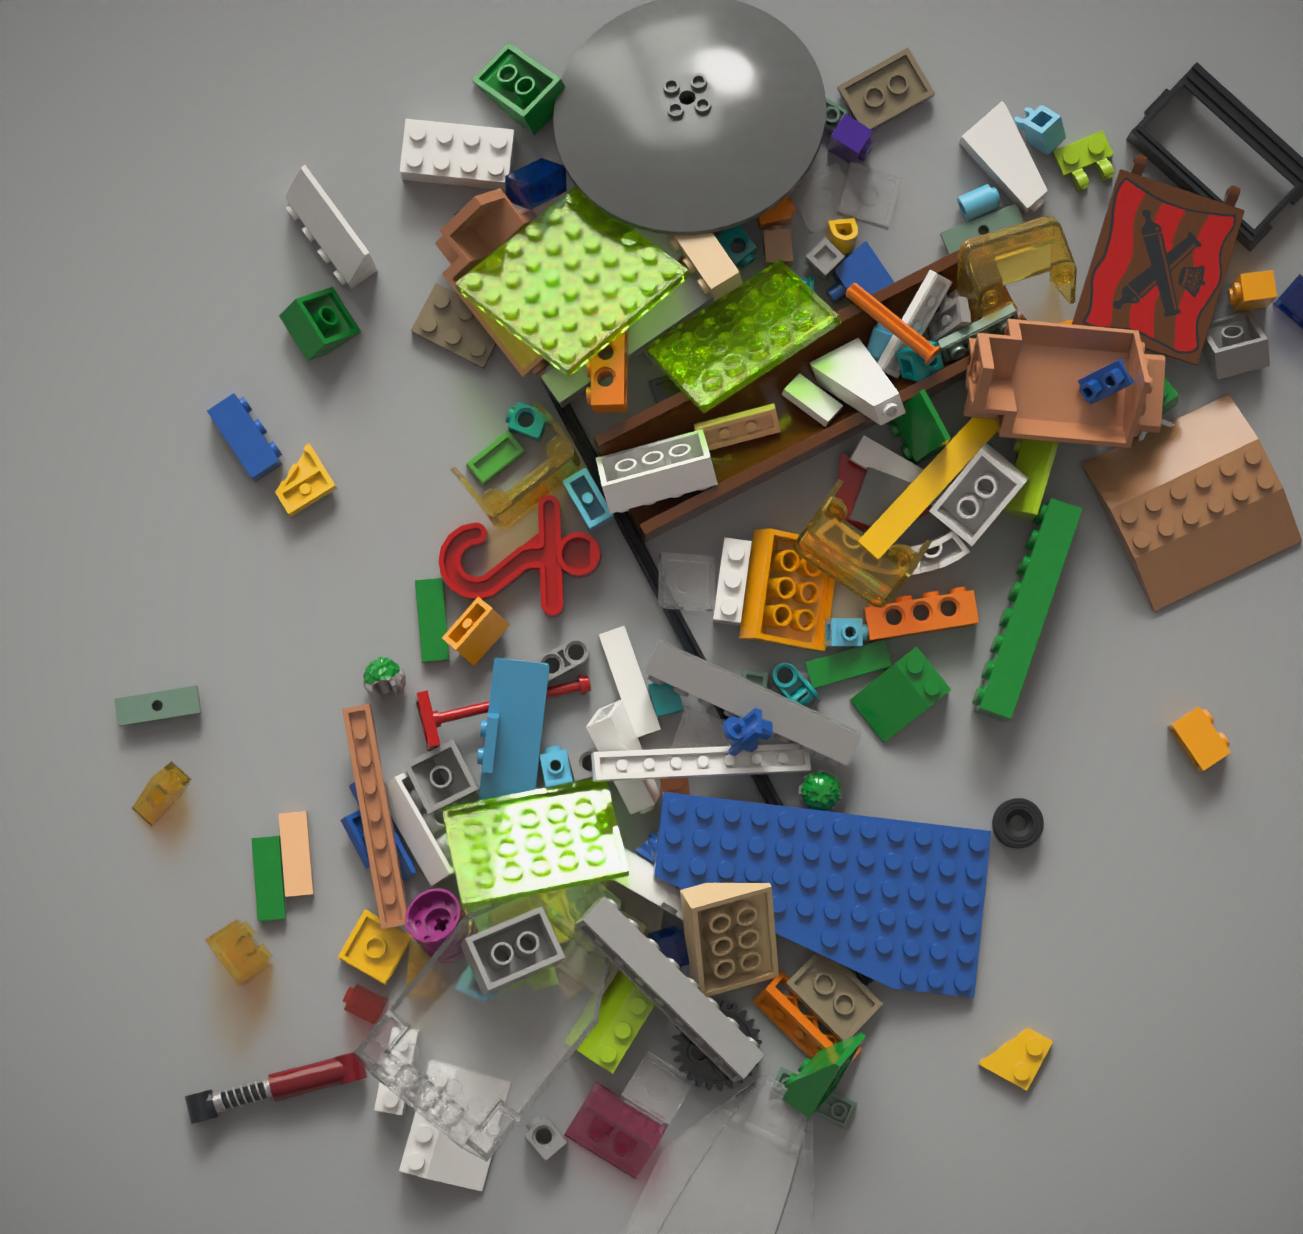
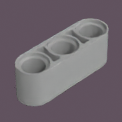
[532,640,589,684]

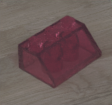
[564,1082,668,1179]

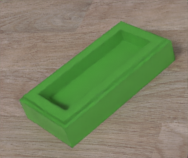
[466,430,526,486]

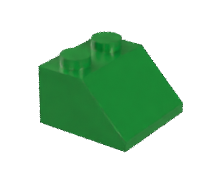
[279,287,361,361]

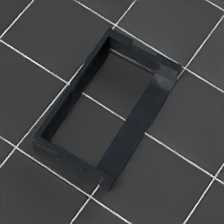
[1126,62,1303,252]

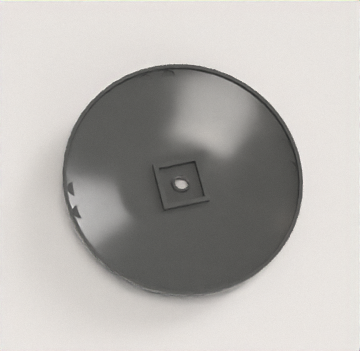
[553,0,826,235]

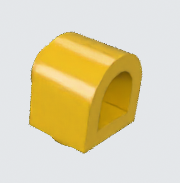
[825,218,858,254]

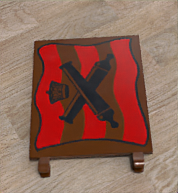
[1072,154,1245,366]

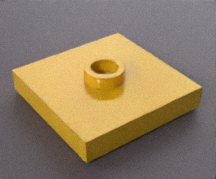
[337,909,413,985]

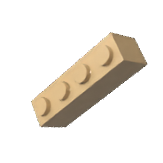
[668,233,743,301]

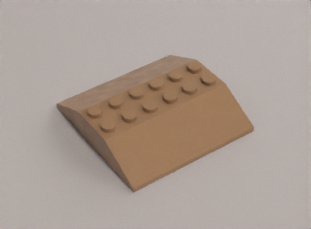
[1081,394,1302,612]

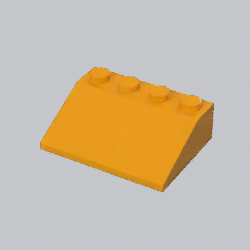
[739,528,839,652]

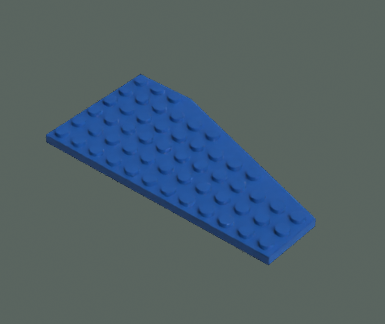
[653,792,991,998]

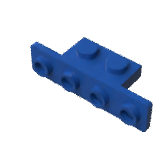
[340,782,417,882]

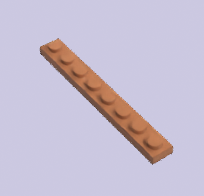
[342,704,408,929]

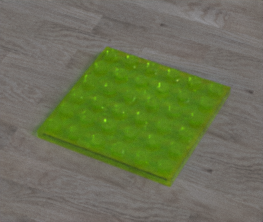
[455,186,689,377]

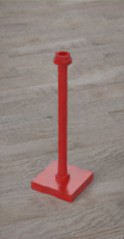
[415,674,591,752]

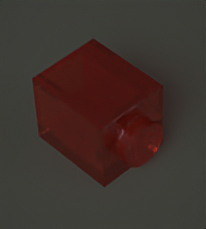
[342,984,389,1024]

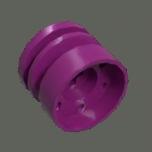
[405,888,477,961]

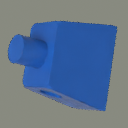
[826,241,894,304]

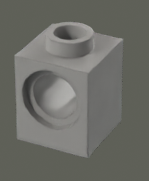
[805,237,845,282]
[568,747,598,782]
[524,1115,568,1161]

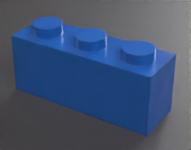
[207,393,283,482]

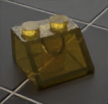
[205,919,273,985]

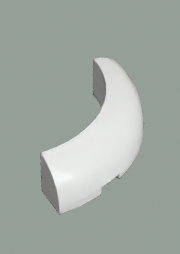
[815,514,970,575]
[564,831,683,921]

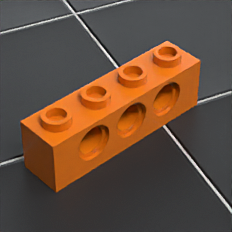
[586,297,629,413]
[863,587,979,643]

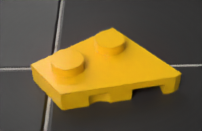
[275,443,337,517]
[979,1028,1053,1091]

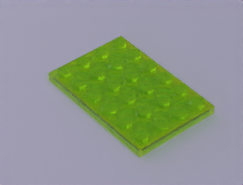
[645,259,841,413]
[442,779,629,909]

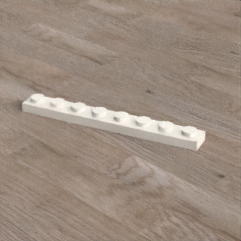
[591,743,811,782]

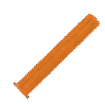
[846,283,941,365]

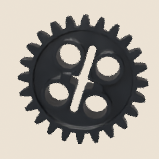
[671,1000,762,1091]

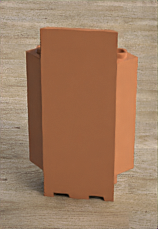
[435,188,605,383]
[964,319,1166,448]

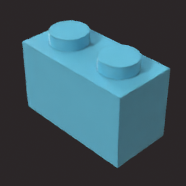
[562,467,614,533]

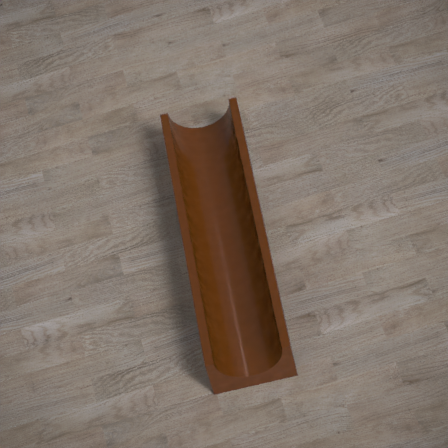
[594,235,1027,543]

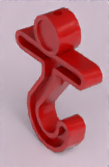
[438,495,602,617]

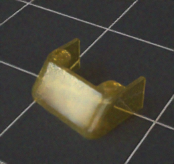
[957,216,1077,324]
[450,402,581,529]
[793,479,932,608]

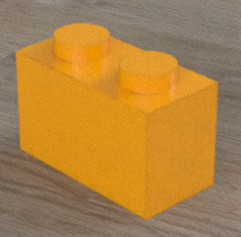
[1227,270,1277,312]
[442,597,510,666]
[1167,706,1231,772]

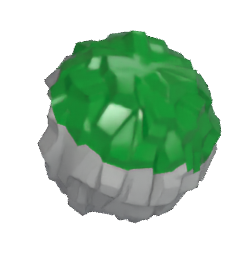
[363,656,406,702]
[798,770,843,812]

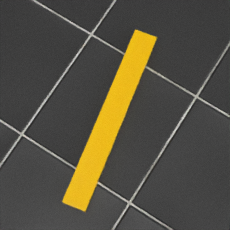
[857,417,998,561]

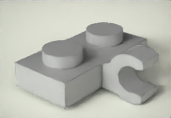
[928,290,971,344]

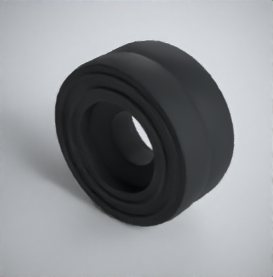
[992,798,1044,849]

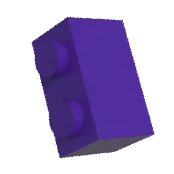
[828,114,874,167]

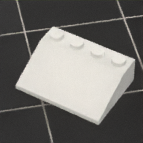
[285,165,378,289]
[399,1060,513,1191]

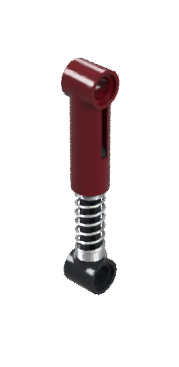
[185,1050,368,1124]

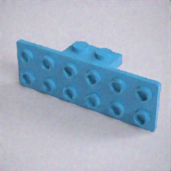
[476,658,550,828]

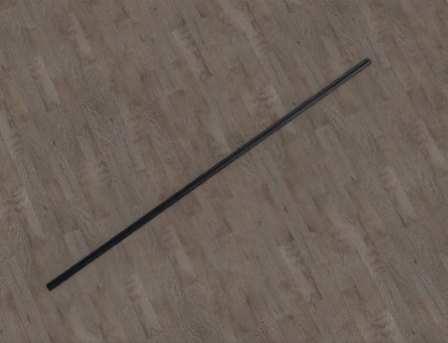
[454,211,874,985]

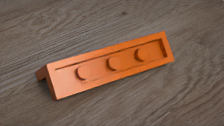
[752,970,862,1062]

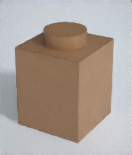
[763,225,793,268]

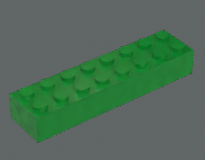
[972,498,1082,722]

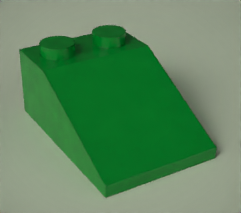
[472,42,565,135]
[887,389,951,465]
[850,647,951,743]
[782,1033,866,1119]

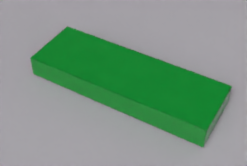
[415,578,450,663]
[805,639,892,689]
[251,836,287,921]

